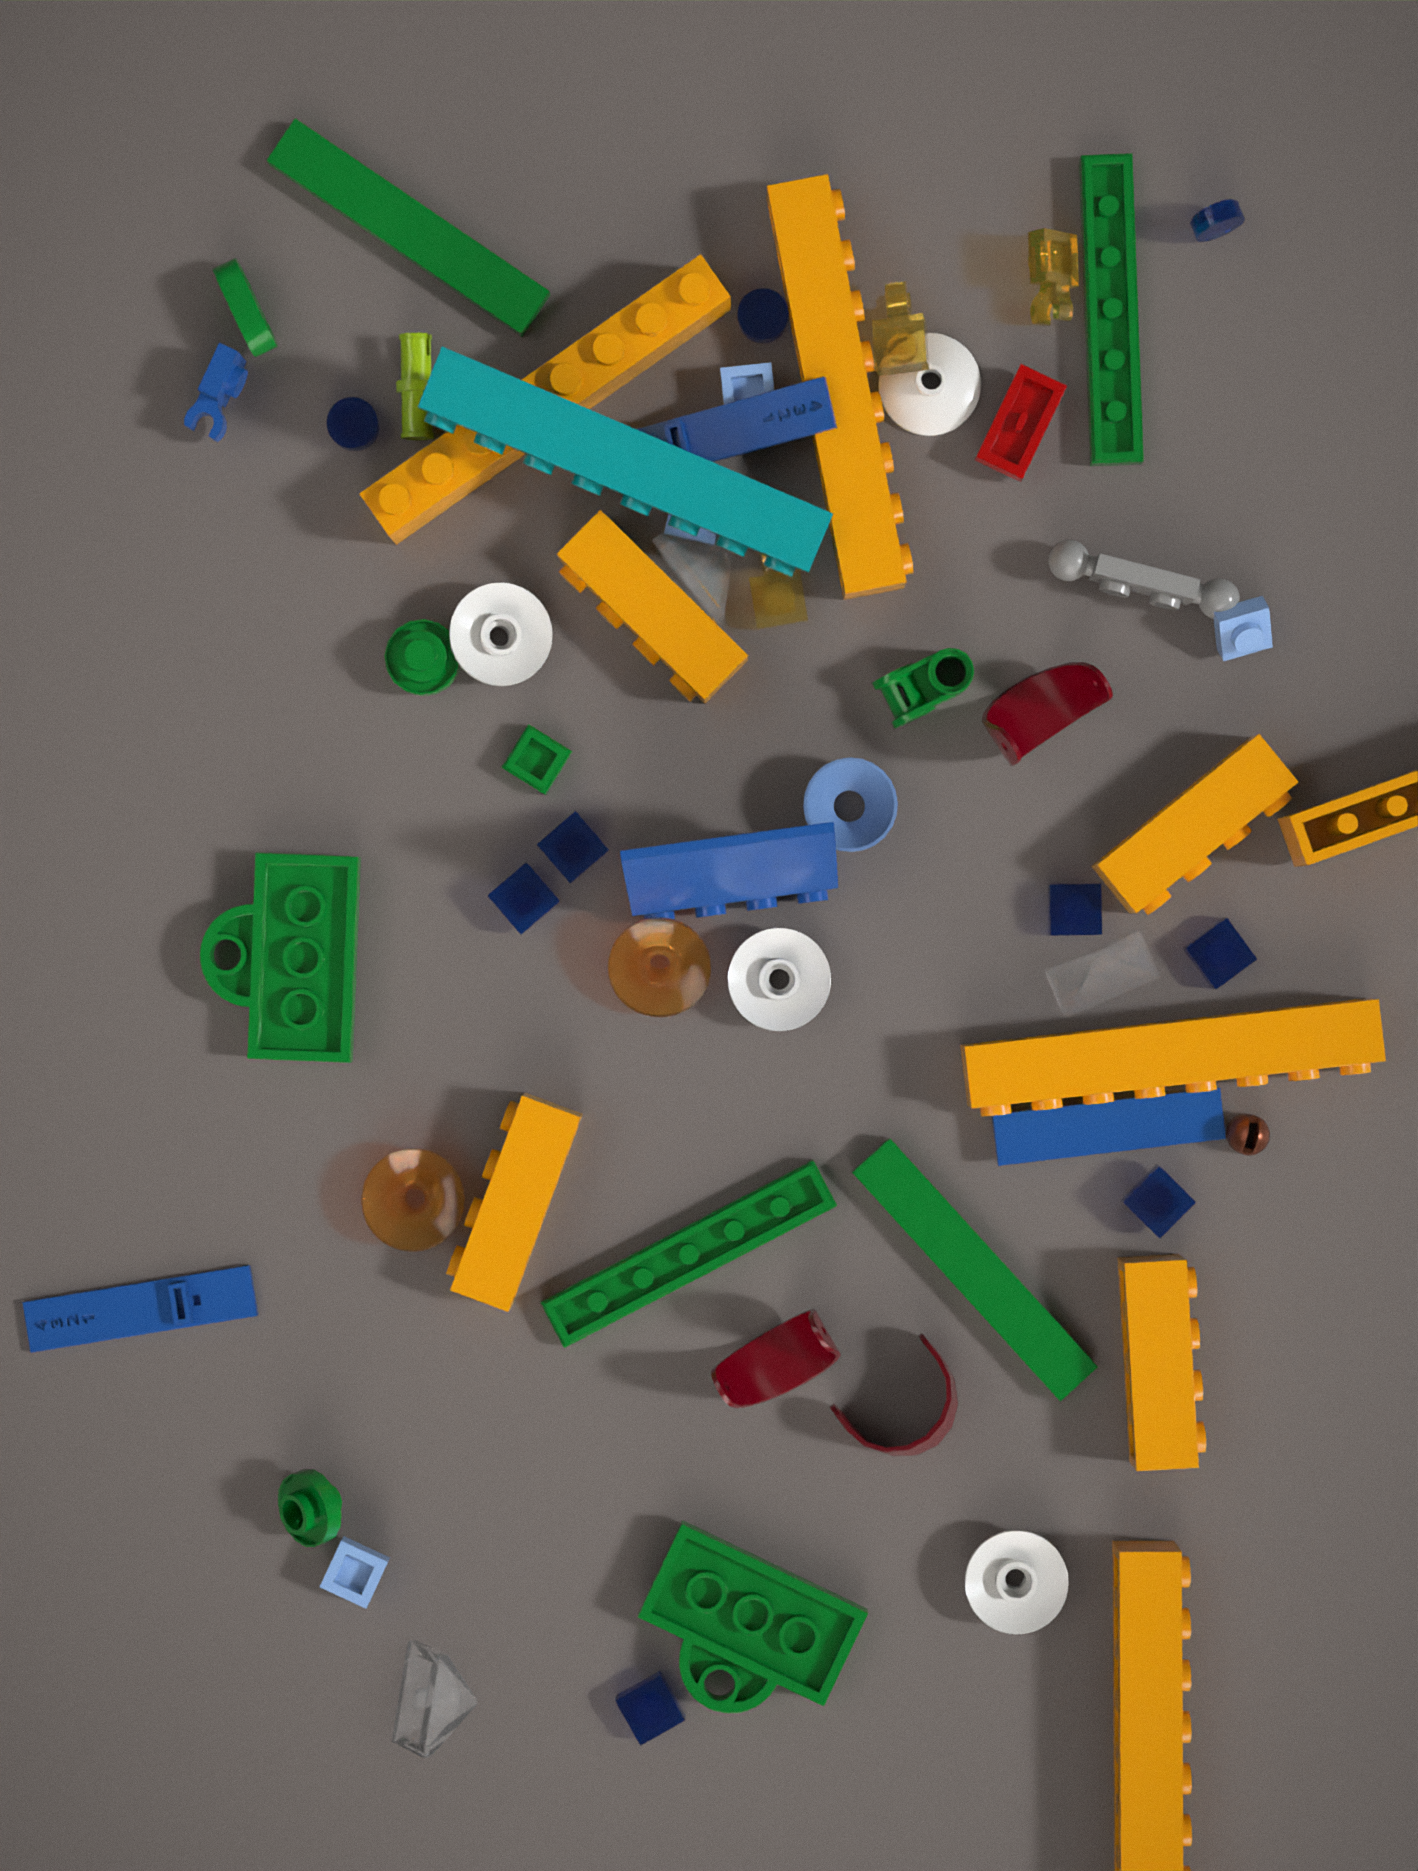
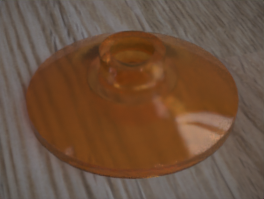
[608,917,711,1017]
[361,1148,465,1252]

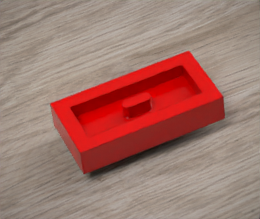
[975,364,1067,482]

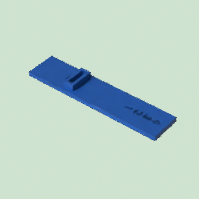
[637,376,837,462]
[992,1087,1226,1166]
[22,1265,258,1353]

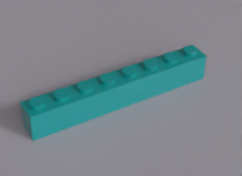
[418,346,833,577]

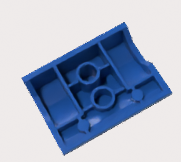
[620,822,838,925]

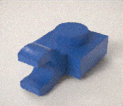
[184,343,248,442]

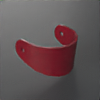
[982,662,1113,766]
[711,1308,841,1408]
[830,1333,958,1456]

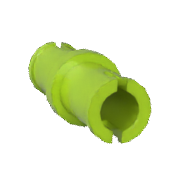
[396,333,434,441]

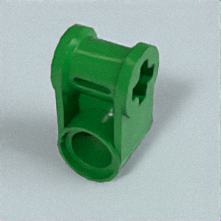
[872,648,974,729]

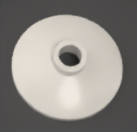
[878,333,981,436]
[449,583,553,686]
[728,928,831,1031]
[965,1530,1069,1634]

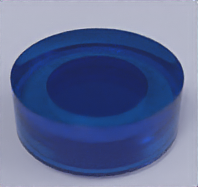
[1190,199,1245,242]
[737,288,789,343]
[326,397,380,451]

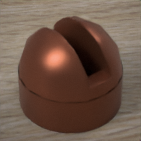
[1226,1114,1270,1156]

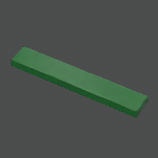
[266,118,551,337]
[1079,153,1144,467]
[851,1137,1098,1401]
[540,1159,837,1348]

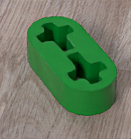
[212,258,278,358]

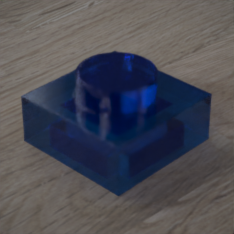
[536,811,610,884]
[487,862,561,935]
[1048,883,1102,936]
[1183,918,1257,990]
[1120,1164,1196,1239]
[615,1671,686,1746]

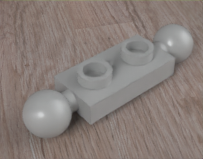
[1048,540,1240,619]

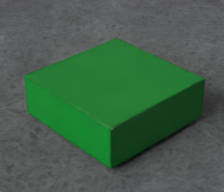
[501,724,573,795]

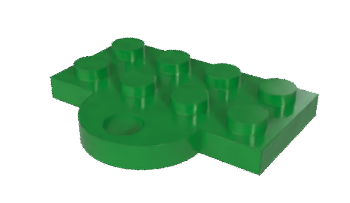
[200,853,361,1063]
[638,1520,868,1713]

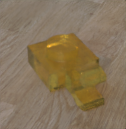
[1028,228,1079,326]
[872,281,930,376]
[748,553,808,630]

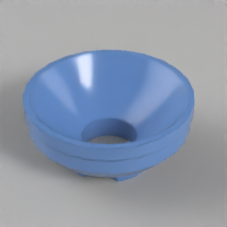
[803,758,898,852]

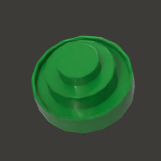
[384,619,460,696]
[278,1469,342,1547]

